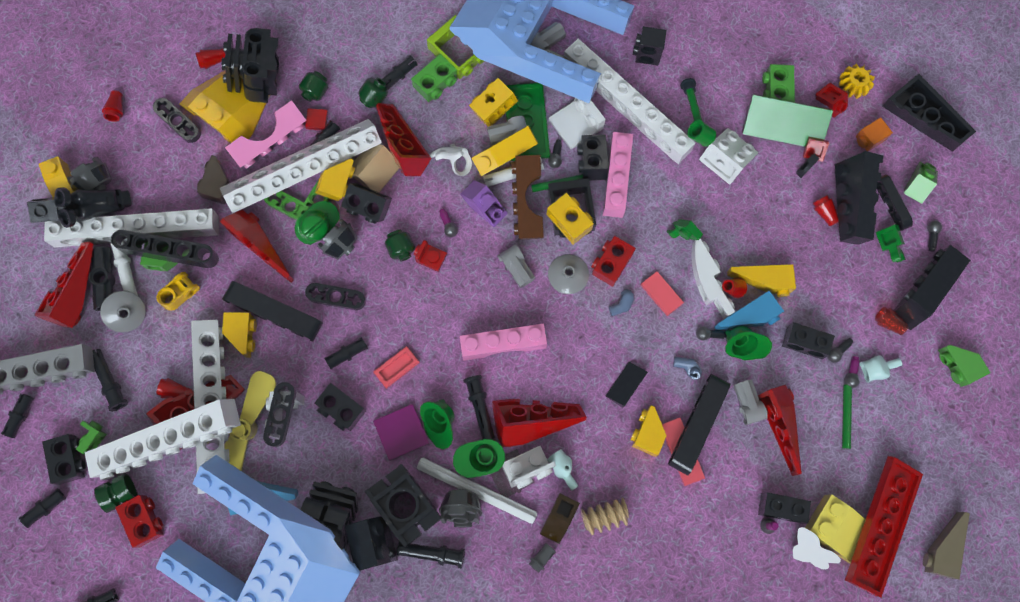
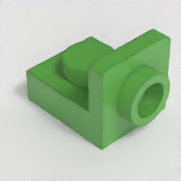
[76,420,107,454]

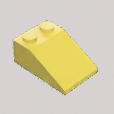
[805,494,866,564]

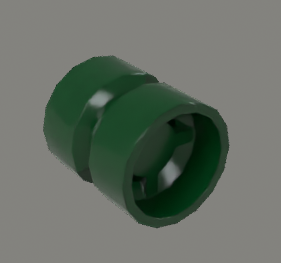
[94,473,138,513]

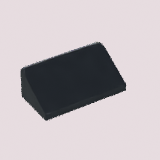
[606,362,648,408]

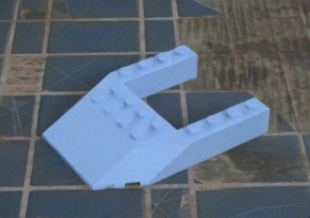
[450,0,634,103]
[156,455,360,602]

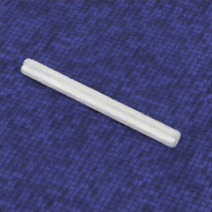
[417,458,537,524]

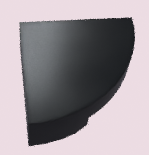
[796,154,820,178]

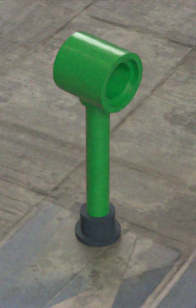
[680,78,716,147]

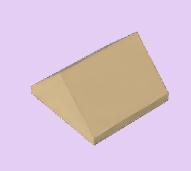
[352,144,399,192]

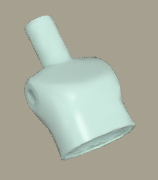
[859,355,902,383]
[547,449,578,491]

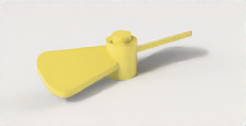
[224,371,276,471]

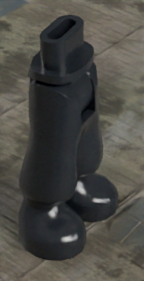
[54,187,132,228]

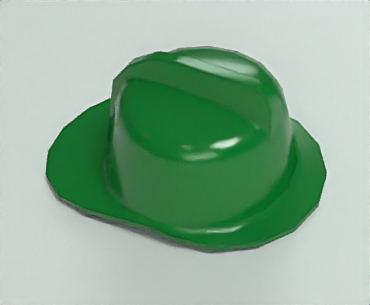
[294,201,340,245]
[725,326,772,360]
[420,399,455,449]
[453,439,505,478]

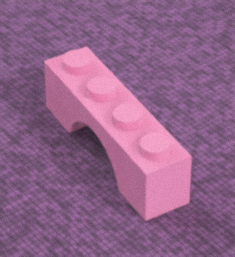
[225,100,307,169]
[603,132,633,218]
[460,323,547,361]

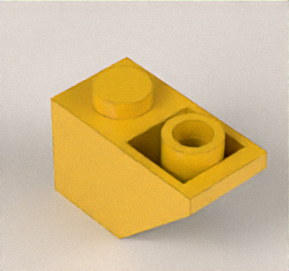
[315,159,355,201]
[222,312,257,358]
[630,405,667,457]

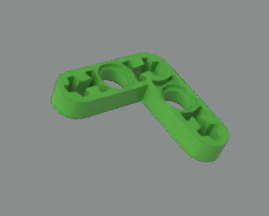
[264,179,330,221]

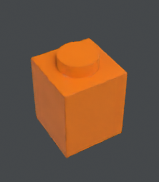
[855,117,893,151]

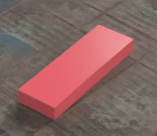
[662,418,705,486]

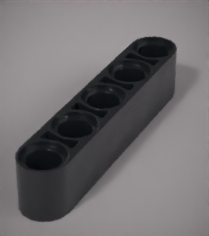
[111,230,219,268]
[222,281,323,342]
[668,373,731,475]

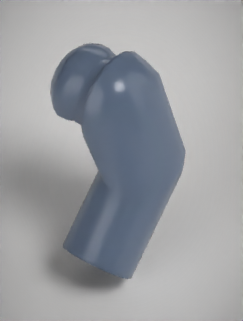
[609,289,635,316]
[673,357,702,380]

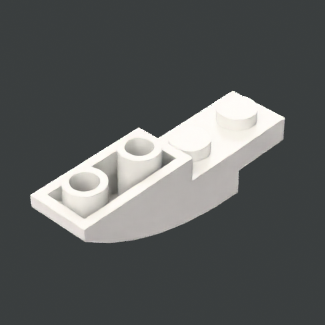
[692,239,735,319]

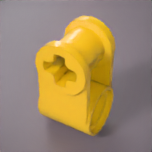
[156,272,200,311]

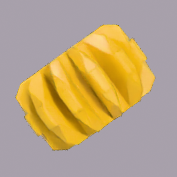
[839,63,875,99]

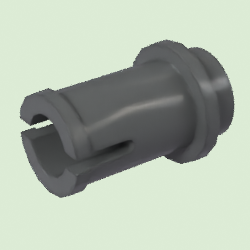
[529,543,556,573]

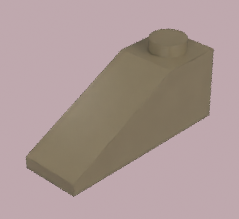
[923,512,970,580]

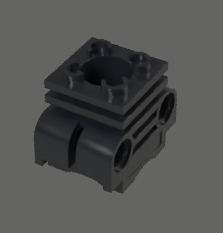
[222,28,279,103]
[365,464,442,547]
[300,481,358,551]

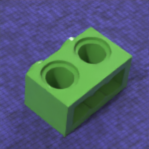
[411,54,458,102]
[762,64,795,102]

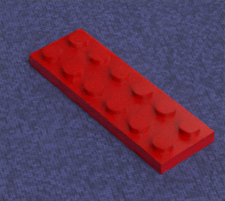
[845,456,923,598]

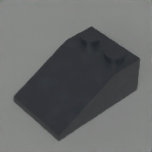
[345,516,398,571]

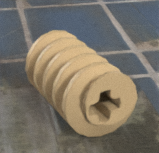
[580,498,629,535]

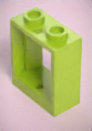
[427,15,485,79]

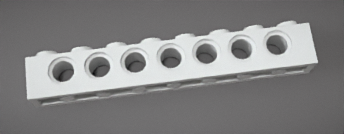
[564,39,695,164]
[220,119,382,214]
[44,208,219,248]
[191,320,229,494]
[85,399,241,480]

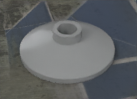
[548,254,589,294]
[100,291,145,332]

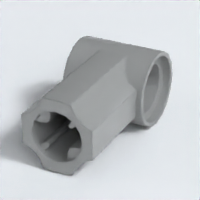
[531,22,566,51]
[487,116,527,145]
[497,245,535,288]
[733,379,768,425]

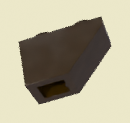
[197,155,230,205]
[540,493,580,544]

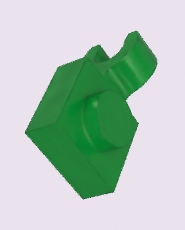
[666,219,703,240]
[876,225,906,263]

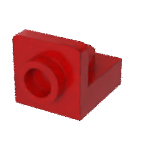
[815,83,848,118]
[414,240,447,272]

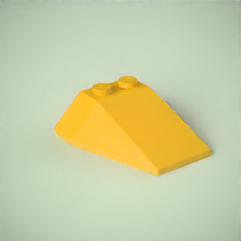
[179,70,270,143]

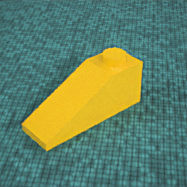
[471,125,538,176]
[39,156,76,197]
[727,264,796,297]

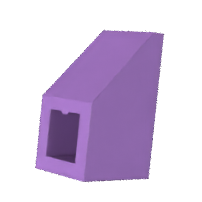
[460,180,508,227]

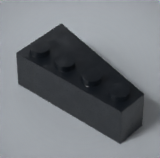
[882,74,976,152]
[834,151,884,245]
[890,244,971,330]

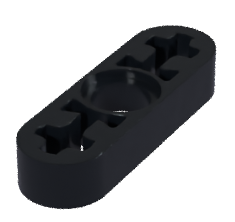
[153,98,201,143]
[877,174,913,231]
[305,283,366,310]
[263,382,297,447]

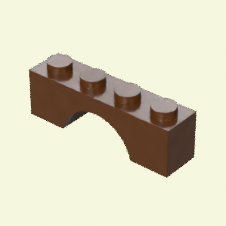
[511,155,544,240]

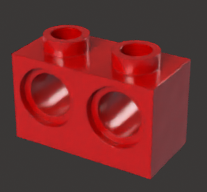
[591,236,636,287]
[115,495,164,548]

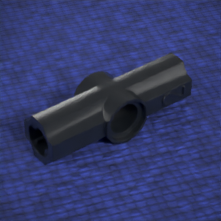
[89,246,115,311]

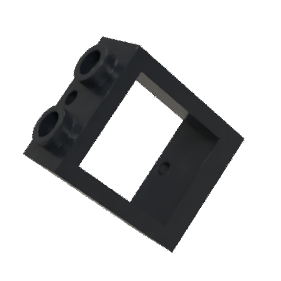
[548,178,596,238]

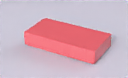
[641,271,684,316]
[373,346,420,389]

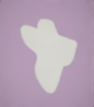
[793,527,841,569]

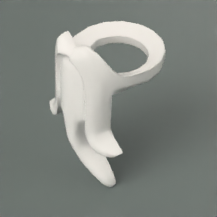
[429,144,472,176]

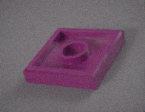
[373,404,429,461]

